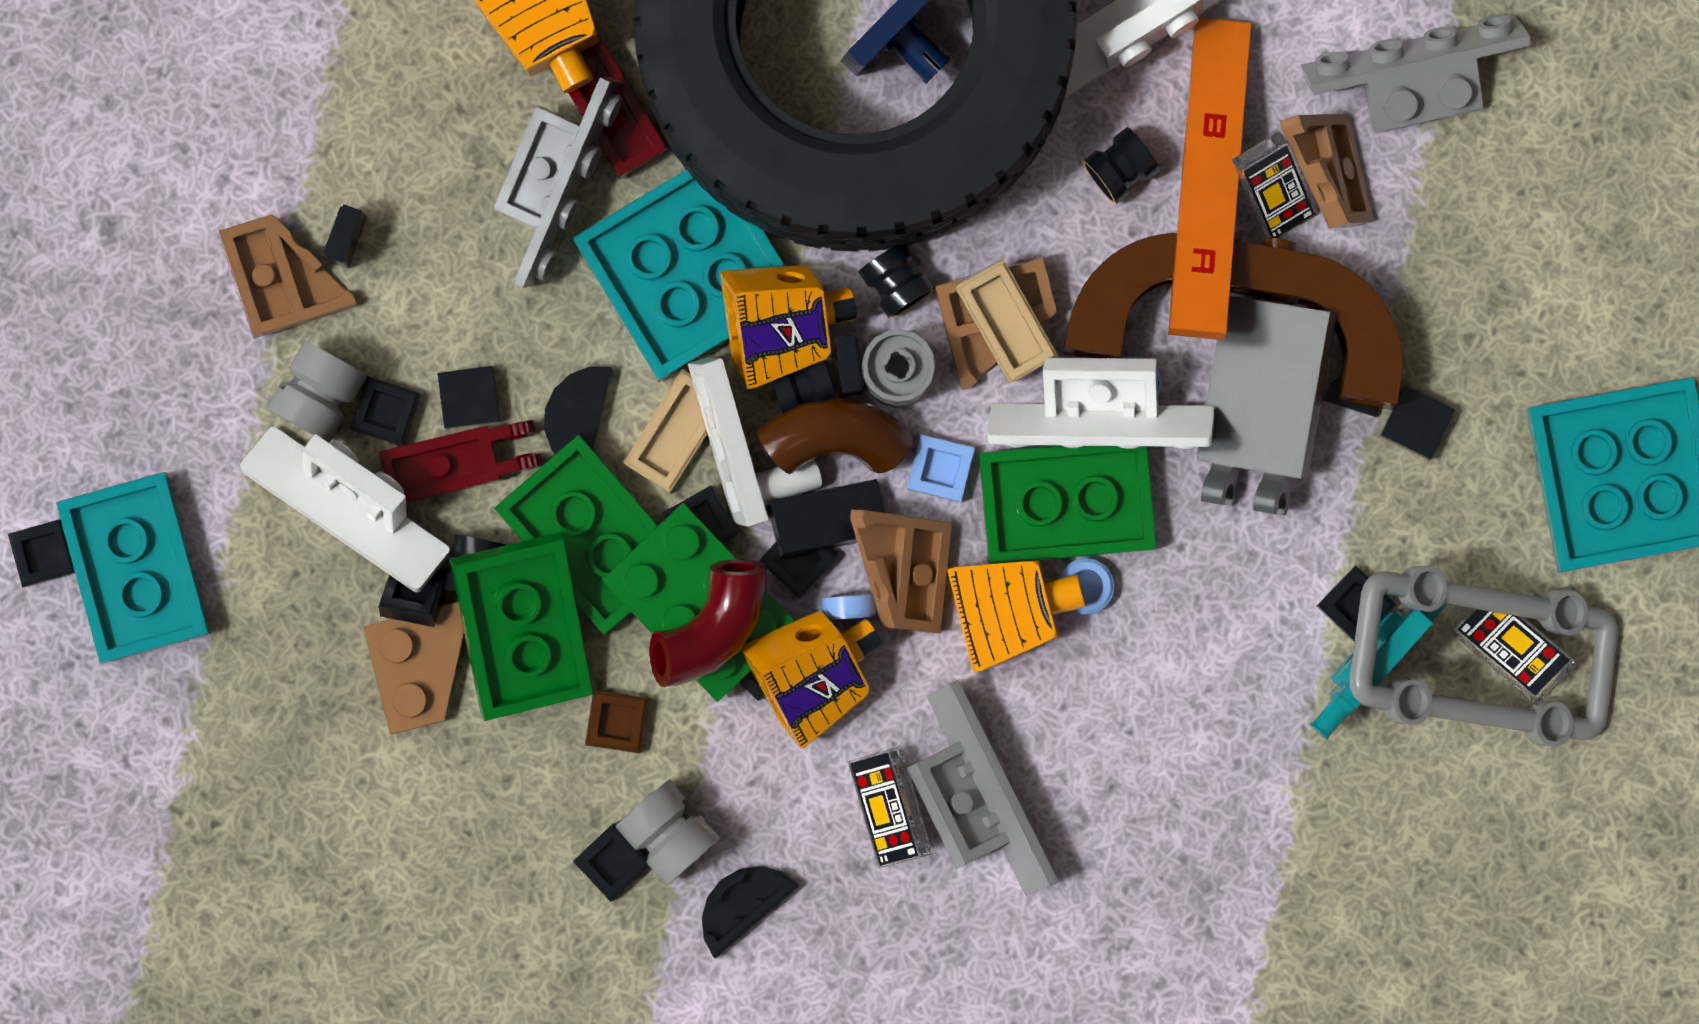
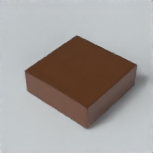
[585,690,649,754]

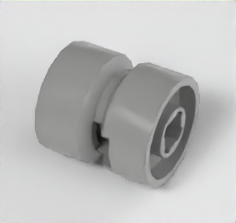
[862,329,935,408]
[266,340,368,444]
[615,779,721,886]

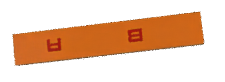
[1168,17,1251,341]

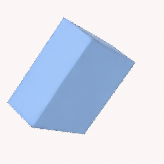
[907,434,975,503]

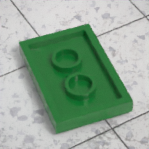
[494,435,657,635]
[978,445,1156,564]
[601,503,794,702]
[450,533,593,721]

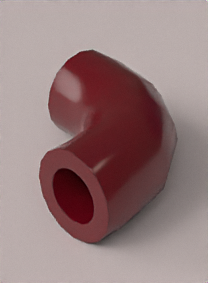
[649,559,766,687]

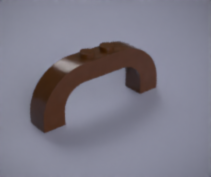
[1063,231,1403,410]

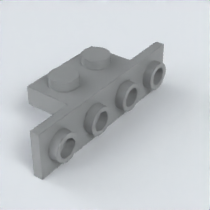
[1301,15,1531,133]
[493,77,623,288]
[907,680,1059,896]

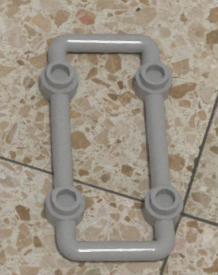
[1350,566,1618,747]

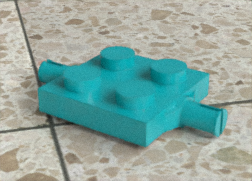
[1309,604,1448,740]

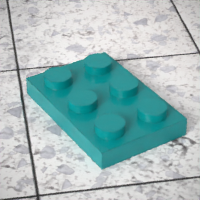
[56,472,211,664]

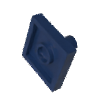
[840,0,951,84]

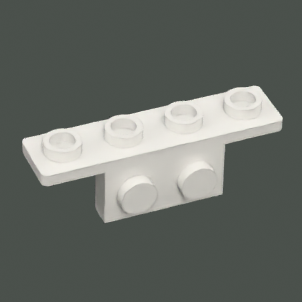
[1064,0,1223,99]
[987,358,1214,449]
[240,427,449,592]

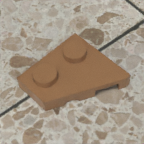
[1280,114,1374,229]
[218,214,357,339]
[934,257,1057,390]
[850,510,952,634]
[363,602,464,735]

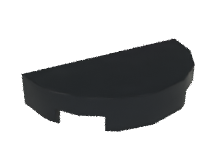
[544,366,612,455]
[702,866,800,959]

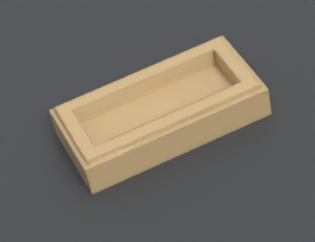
[954,258,1058,384]
[623,369,708,494]

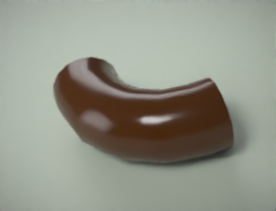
[757,398,912,474]

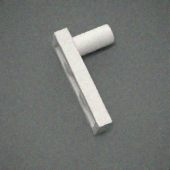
[687,357,822,527]

